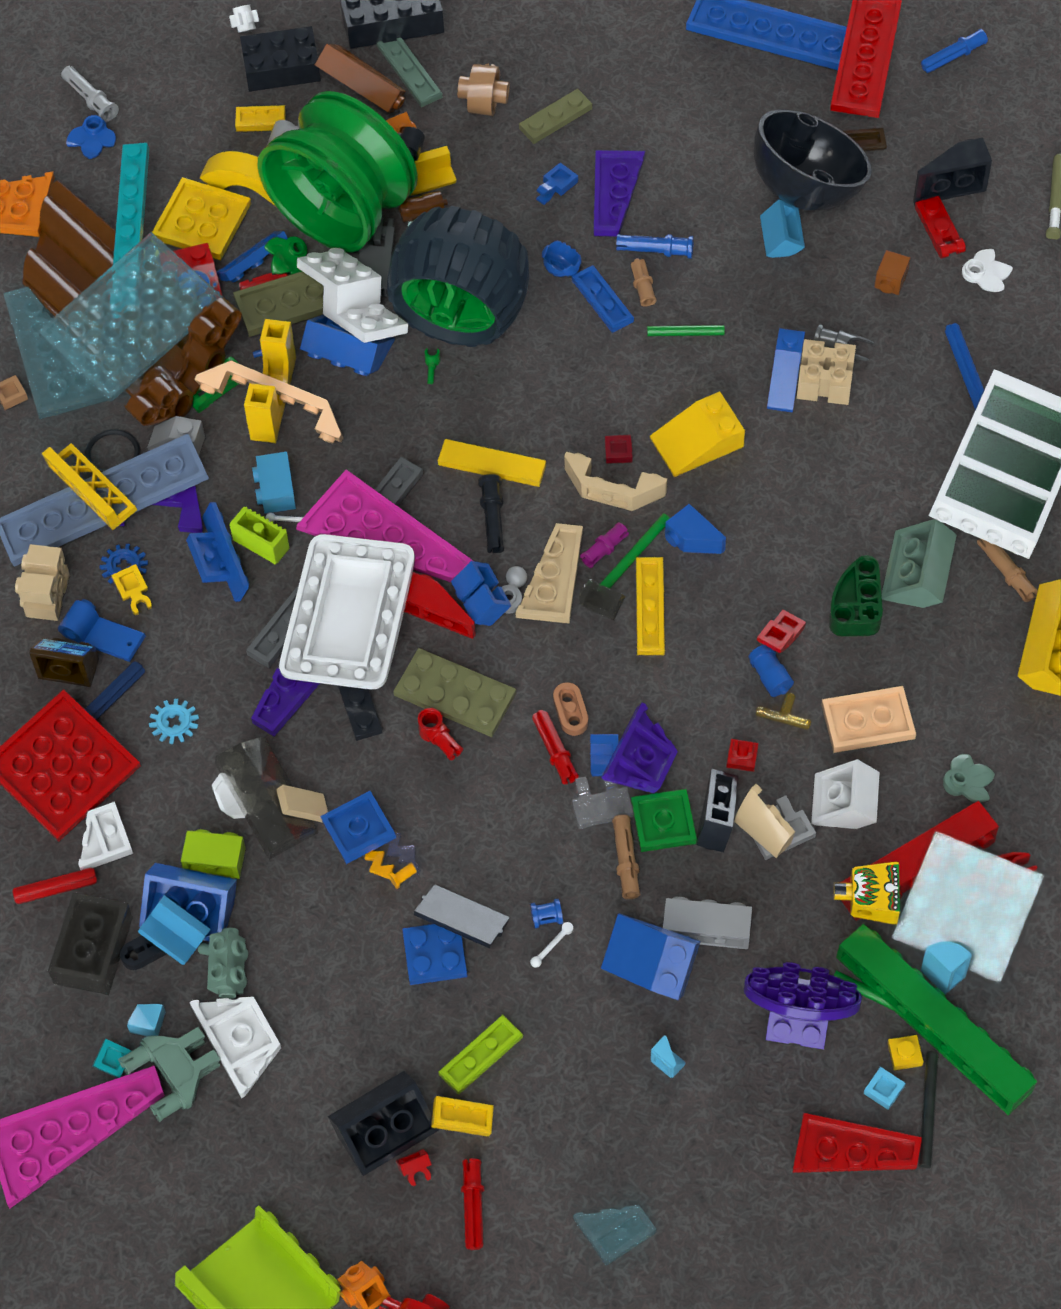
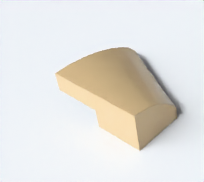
[734,784,795,858]

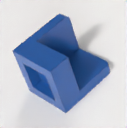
[590,734,618,776]

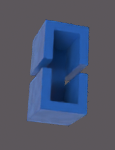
[451,561,512,626]

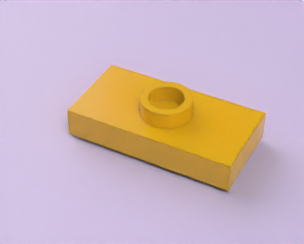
[235,105,286,132]
[431,1096,494,1136]

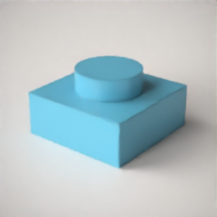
[864,1067,906,1110]

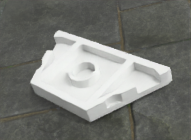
[189,997,281,1098]

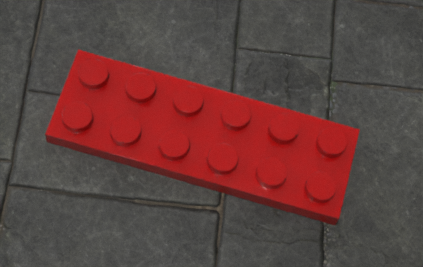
[830,0,902,118]

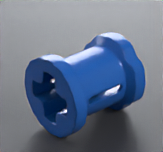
[530,899,563,929]

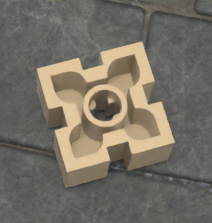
[797,339,856,405]
[15,544,70,621]

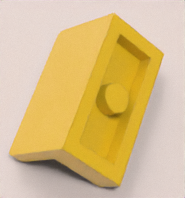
[411,146,457,196]

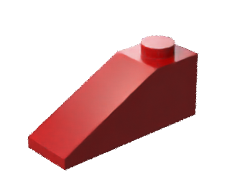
[404,572,475,639]

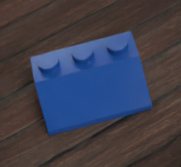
[300,315,395,376]
[139,863,237,941]

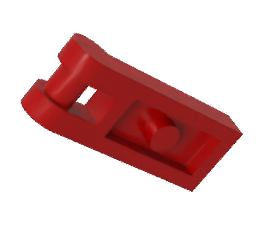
[915,196,966,259]

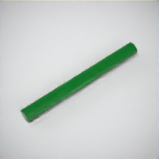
[597,513,670,594]

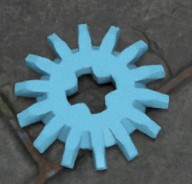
[149,699,199,744]

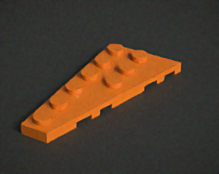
[0,172,55,237]

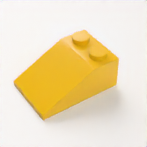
[650,391,745,477]

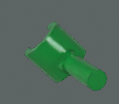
[424,348,440,384]

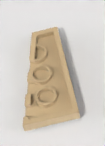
[516,523,583,623]

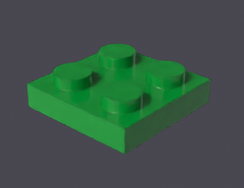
[631,789,697,852]

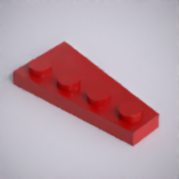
[792,1113,922,1173]

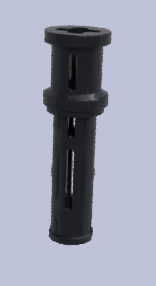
[478,474,504,553]

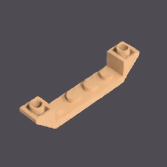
[195,361,343,444]

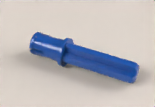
[921,29,988,73]

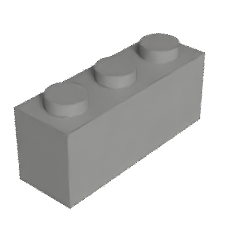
[663,897,752,949]

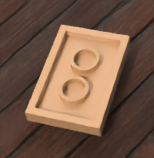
[821,686,916,753]

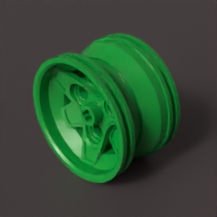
[257,91,418,252]

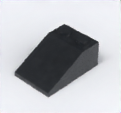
[913,137,992,206]

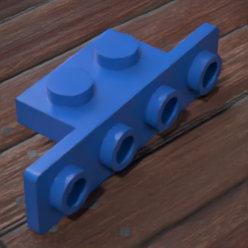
[186,502,249,602]

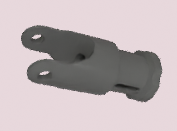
[814,324,874,361]

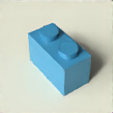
[252,452,296,514]

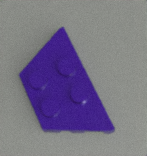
[601,702,678,793]

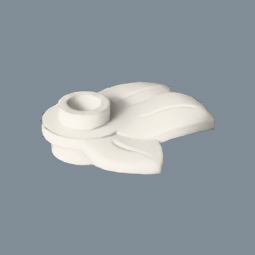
[962,249,1013,292]

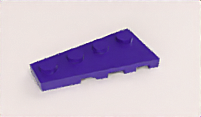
[251,668,320,737]

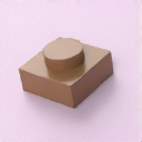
[0,375,28,410]

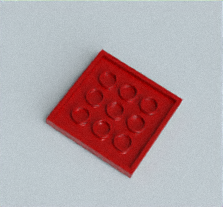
[0,689,141,842]

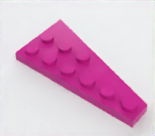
[296,470,473,582]
[0,1066,165,1209]

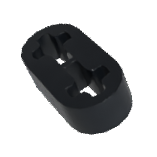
[120,935,167,970]

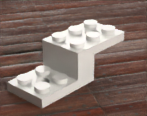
[297,248,408,343]

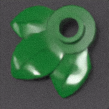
[264,236,307,275]

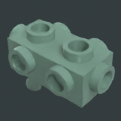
[198,928,248,999]

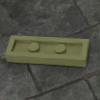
[519,89,592,144]

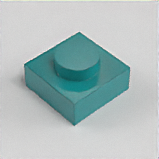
[92,1039,131,1078]

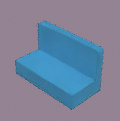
[138,895,211,965]

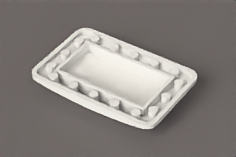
[279,534,415,689]

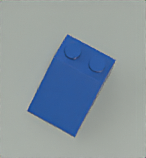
[601,913,701,1000]

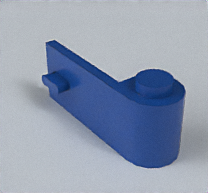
[58,599,146,662]

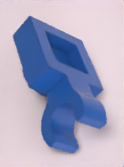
[536,163,578,205]

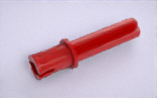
[532,710,579,785]
[461,1158,485,1250]

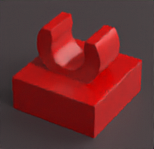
[726,739,759,772]
[396,1149,432,1186]

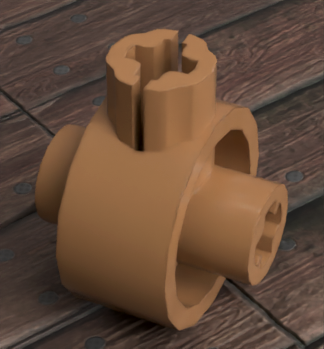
[457,64,510,116]

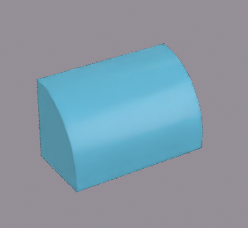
[921,941,972,995]

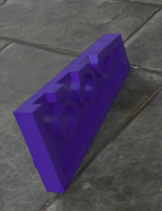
[594,150,645,236]

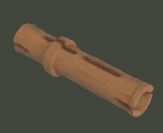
[977,538,1038,602]
[612,815,641,899]

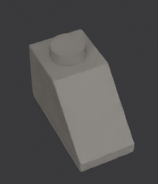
[147,416,205,456]

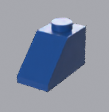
[665,504,726,554]

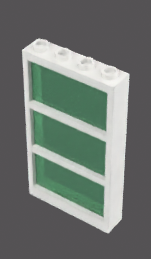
[929,369,1061,559]

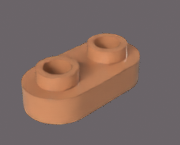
[553,683,588,736]

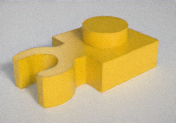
[111,564,152,615]

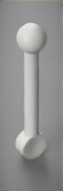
[265,513,303,522]
[530,922,573,968]

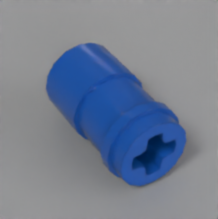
[749,645,794,697]

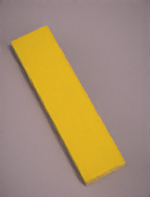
[438,439,546,487]
[636,557,665,655]

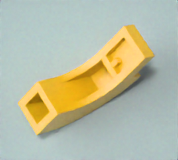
[200,151,275,205]

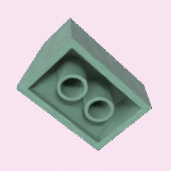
[881,519,957,608]

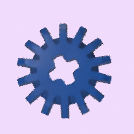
[100,544,148,584]

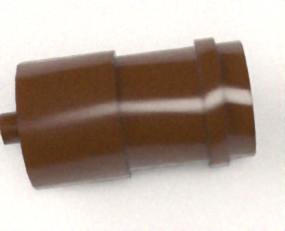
[399,191,448,223]

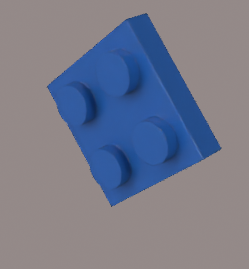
[320,791,396,864]
[402,924,467,985]

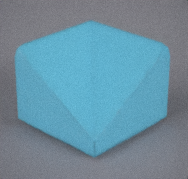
[127,1004,166,1036]
[651,1035,686,1078]

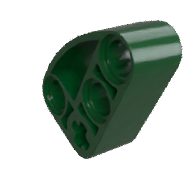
[829,555,883,636]

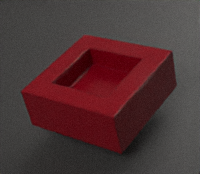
[605,435,632,464]

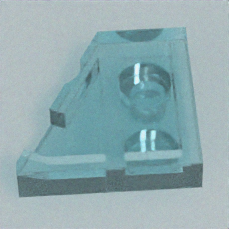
[573,1205,656,1266]

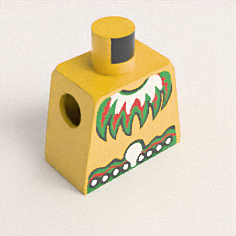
[834,862,900,924]

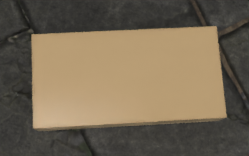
[276,785,328,822]

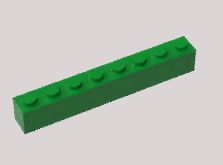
[836,924,1037,1116]

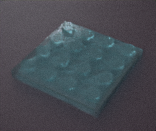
[892,831,1044,983]

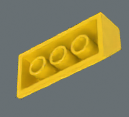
[1018,579,1061,696]

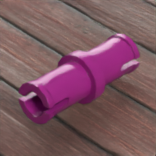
[580,522,629,568]

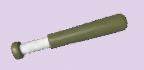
[1046,154,1061,240]

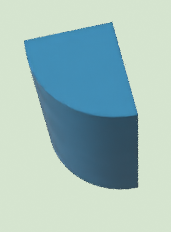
[760,200,805,258]

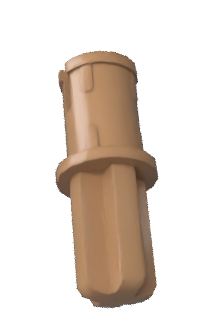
[631,258,656,306]

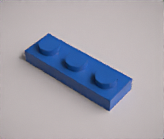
[216,231,288,282]

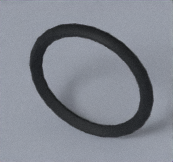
[85,429,140,472]

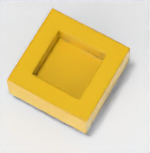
[887,1035,923,1070]

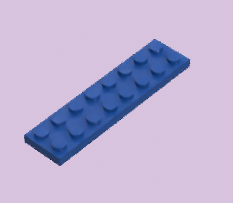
[686,0,847,70]

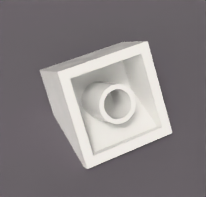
[811,759,880,829]

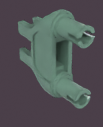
[118,1027,220,1122]

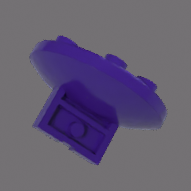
[744,962,862,1050]

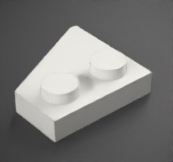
[78,802,133,870]

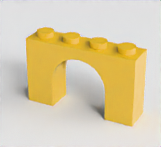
[244,319,296,443]

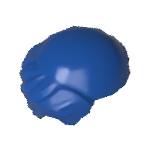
[542,240,581,277]

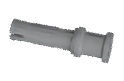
[61,66,119,122]

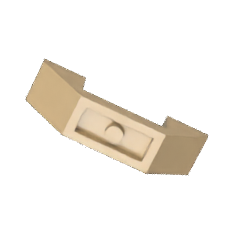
[565,452,667,511]

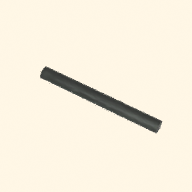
[919,1052,938,1168]

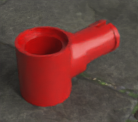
[418,708,463,760]

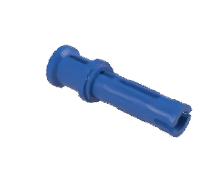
[616,234,694,259]

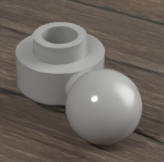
[502,566,527,614]

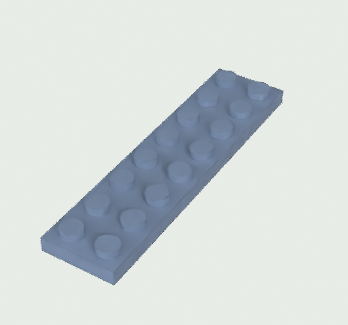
[0,434,209,567]

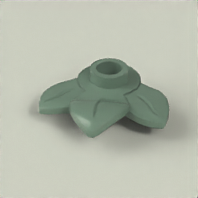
[943,754,995,802]

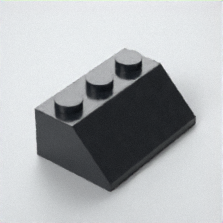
[328,1071,439,1176]

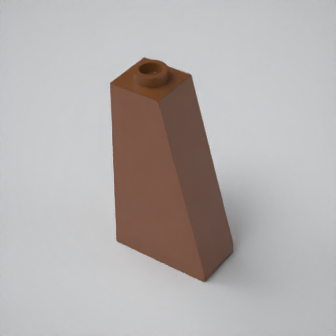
[315,44,406,112]

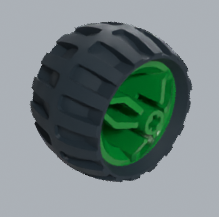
[387,206,529,347]

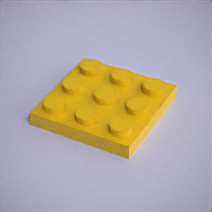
[151,177,251,260]

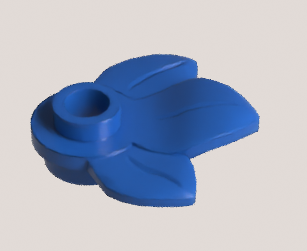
[66,115,116,159]

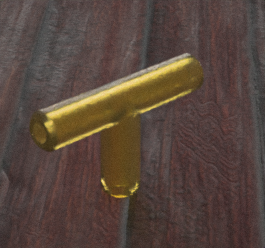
[756,692,811,730]

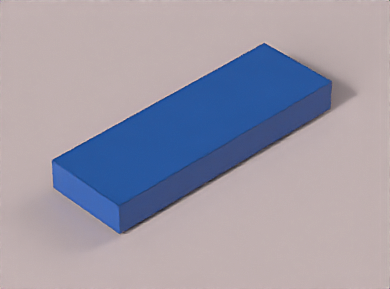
[572,265,634,333]

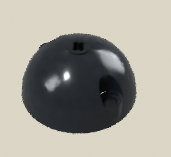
[754,110,872,210]

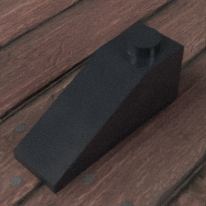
[696,769,738,853]

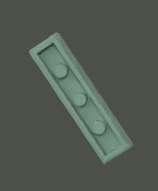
[375,38,443,108]

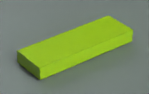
[438,1015,523,1095]

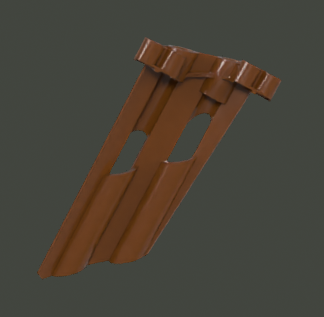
[23,180,242,426]

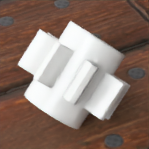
[229,5,259,33]

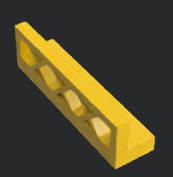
[42,443,137,530]

